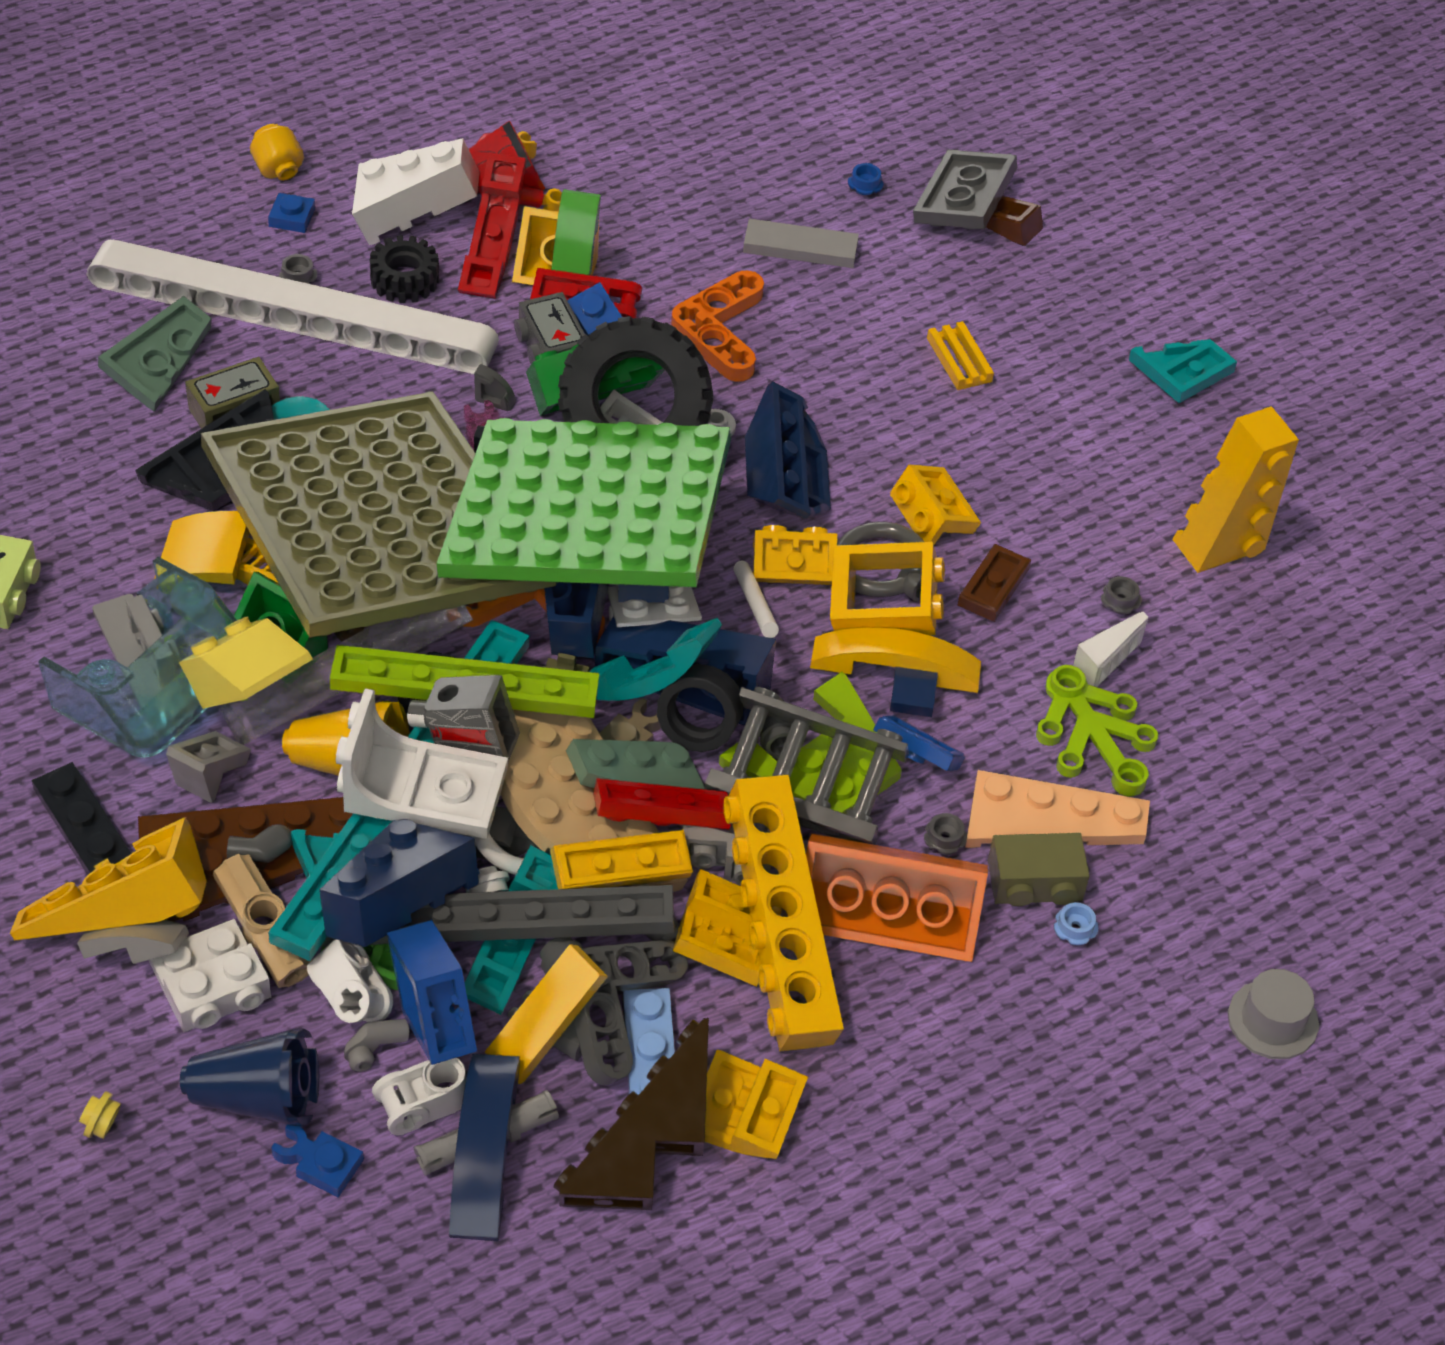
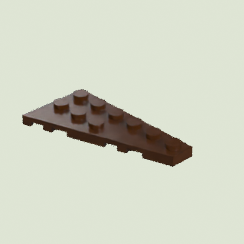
[138,797,353,922]

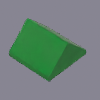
[225,572,328,687]

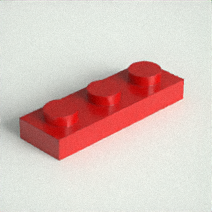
[593,778,731,829]

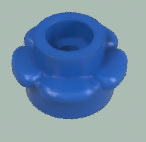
[848,163,884,195]

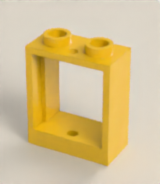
[830,542,945,636]

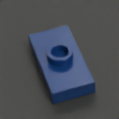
[873,715,965,771]

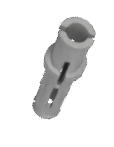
[413,1090,559,1176]

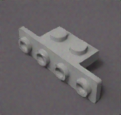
[92,594,191,732]

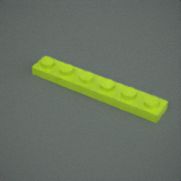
[330,645,599,718]

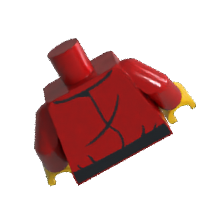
[469,121,562,212]

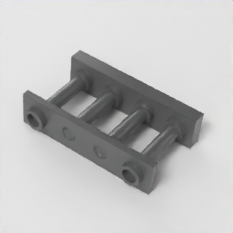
[705,687,909,845]

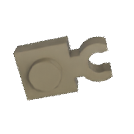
[599,699,661,741]

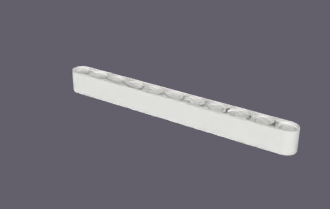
[87,240,499,374]

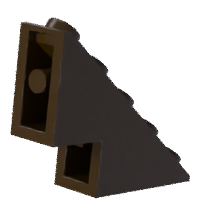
[553,1018,709,1210]

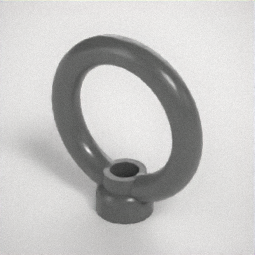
[837,522,924,602]

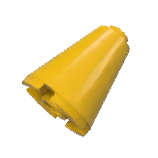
[282,700,409,776]

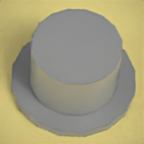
[1227,969,1319,1059]

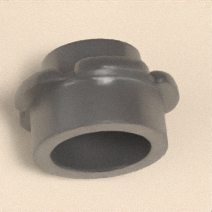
[279,254,317,284]
[1101,576,1142,614]
[924,813,967,855]

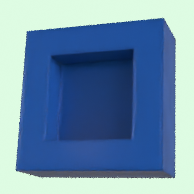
[268,193,315,233]

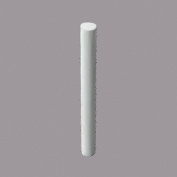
[733,561,779,638]

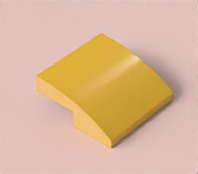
[153,511,249,592]
[673,869,782,987]
[705,1049,808,1159]

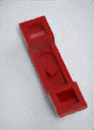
[458,152,526,299]

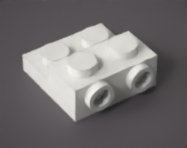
[149,919,271,1033]

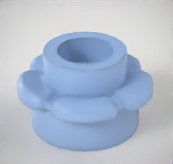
[1054,902,1098,945]

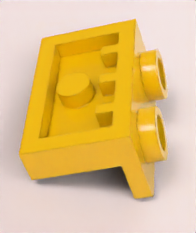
[890,464,981,545]
[753,525,837,585]

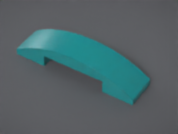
[590,617,722,701]
[465,845,558,1015]

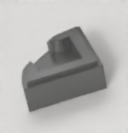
[474,364,516,412]

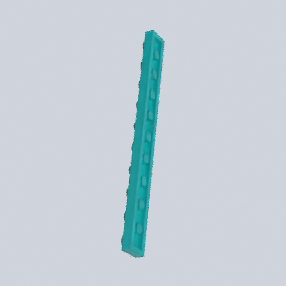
[268,620,530,961]

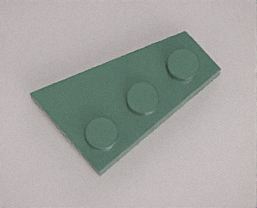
[98,296,212,412]
[566,739,705,789]

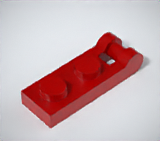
[530,268,643,318]

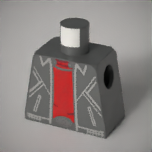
[407,675,520,762]

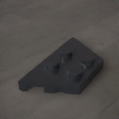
[135,389,274,511]

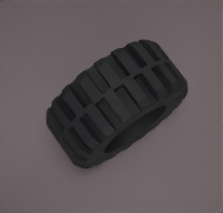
[558,316,713,426]

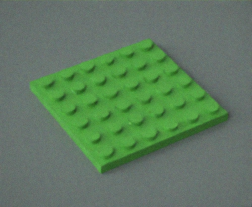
[436,418,731,587]

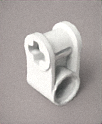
[307,939,393,1023]
[372,1058,466,1135]

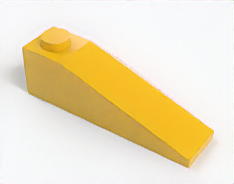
[10,817,207,941]

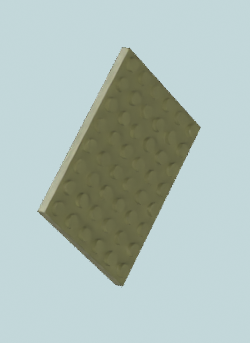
[201,391,556,638]

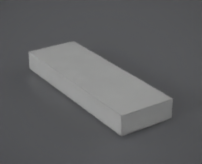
[743,218,859,268]

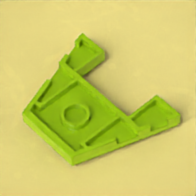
[719,672,902,814]

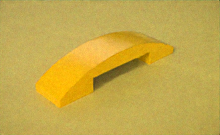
[810,627,981,693]

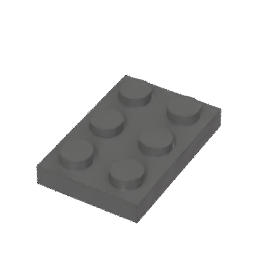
[913,150,1018,230]

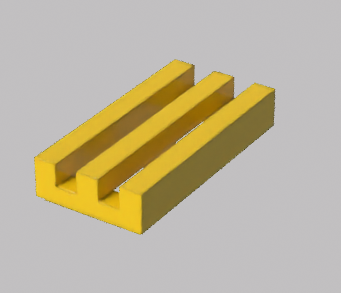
[927,321,994,390]

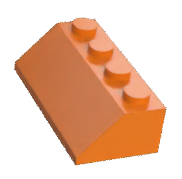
[806,833,988,962]

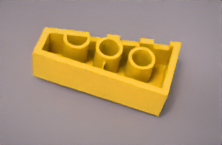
[1172,406,1299,573]

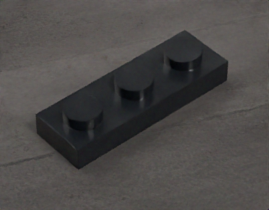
[32,762,132,875]

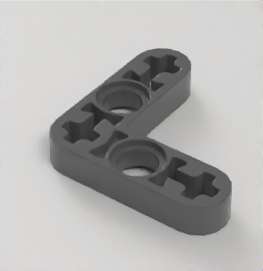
[574,940,688,1085]

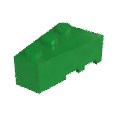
[526,344,665,416]

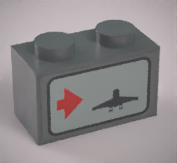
[514,292,585,364]

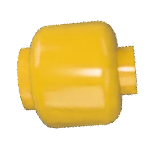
[249,124,304,181]

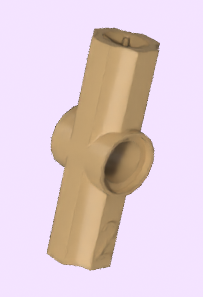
[213,854,312,988]

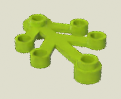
[1036,665,1158,797]

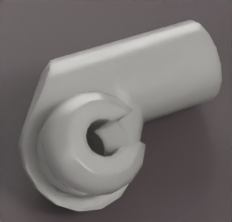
[344,1019,409,1072]

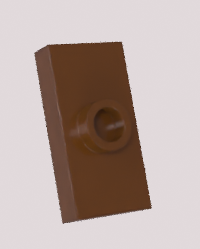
[957,544,1031,622]

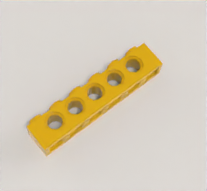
[723,775,844,1052]

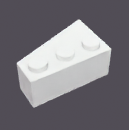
[352,138,479,245]

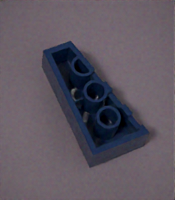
[544,582,609,658]
[595,615,776,726]

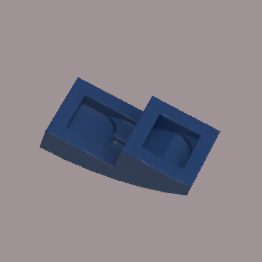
[890,667,938,717]

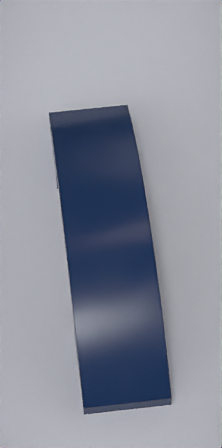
[449,1054,521,1242]

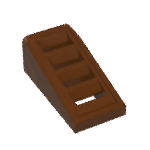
[986,196,1043,246]

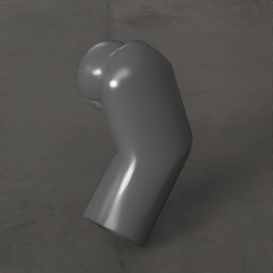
[227,824,292,863]

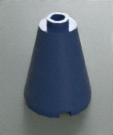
[179,1028,320,1126]

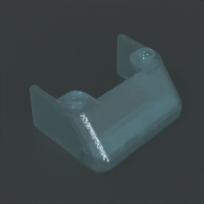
[38,556,237,758]

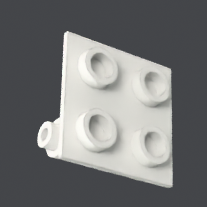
[607,586,702,627]

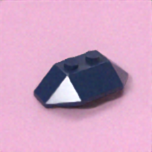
[745,381,831,519]

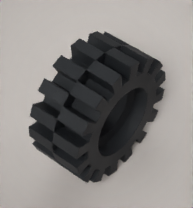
[369,235,439,303]

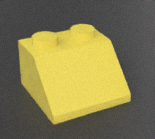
[179,617,313,709]

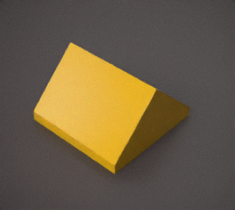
[512,206,599,285]

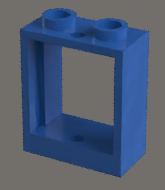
[387,920,477,1065]

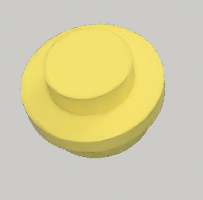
[79,1091,121,1139]

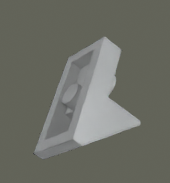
[166,731,251,803]

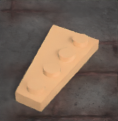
[965,770,1150,848]

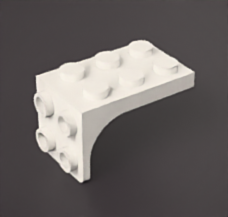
[336,689,508,839]

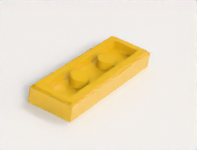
[550,830,693,889]
[485,944,608,1084]

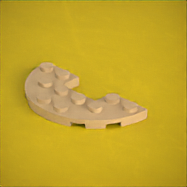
[501,710,687,892]

